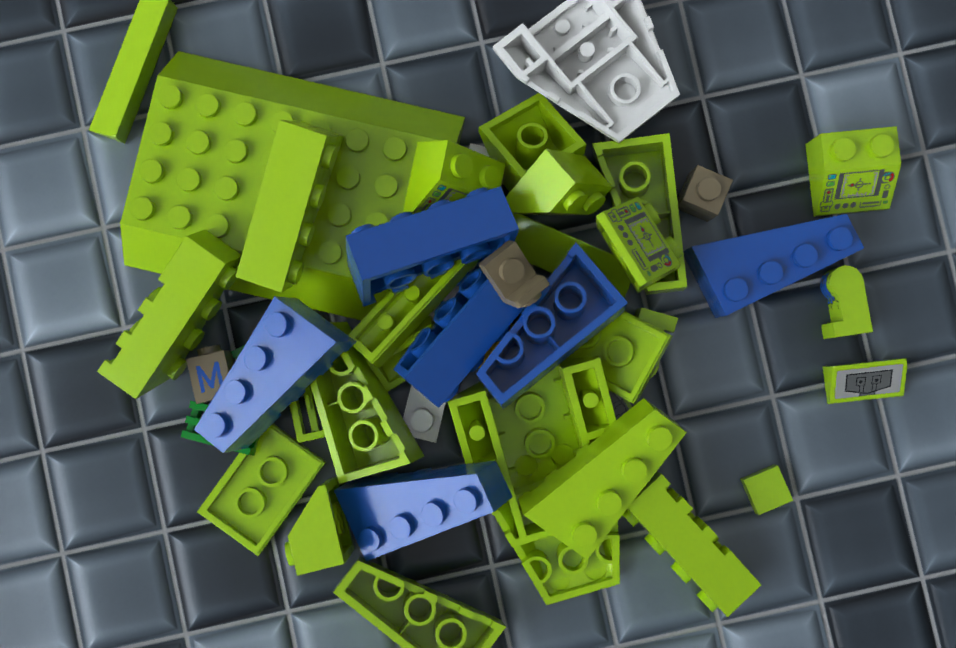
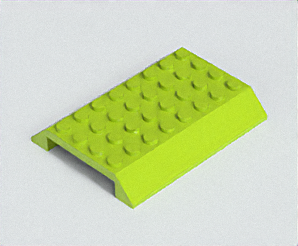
[120,51,465,320]

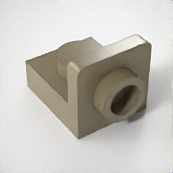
[478,240,550,308]

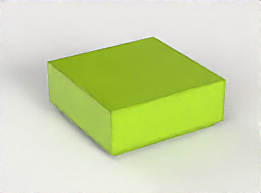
[740,464,793,515]

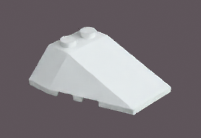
[493,0,680,144]

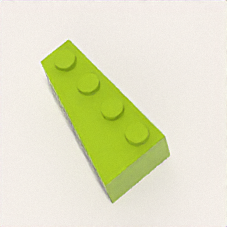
[236,120,344,293]
[592,133,688,295]
[97,229,242,399]
[310,322,424,484]
[518,398,687,560]
[622,471,761,617]
[333,556,506,648]

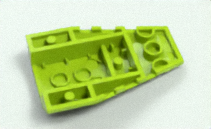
[447,356,620,605]

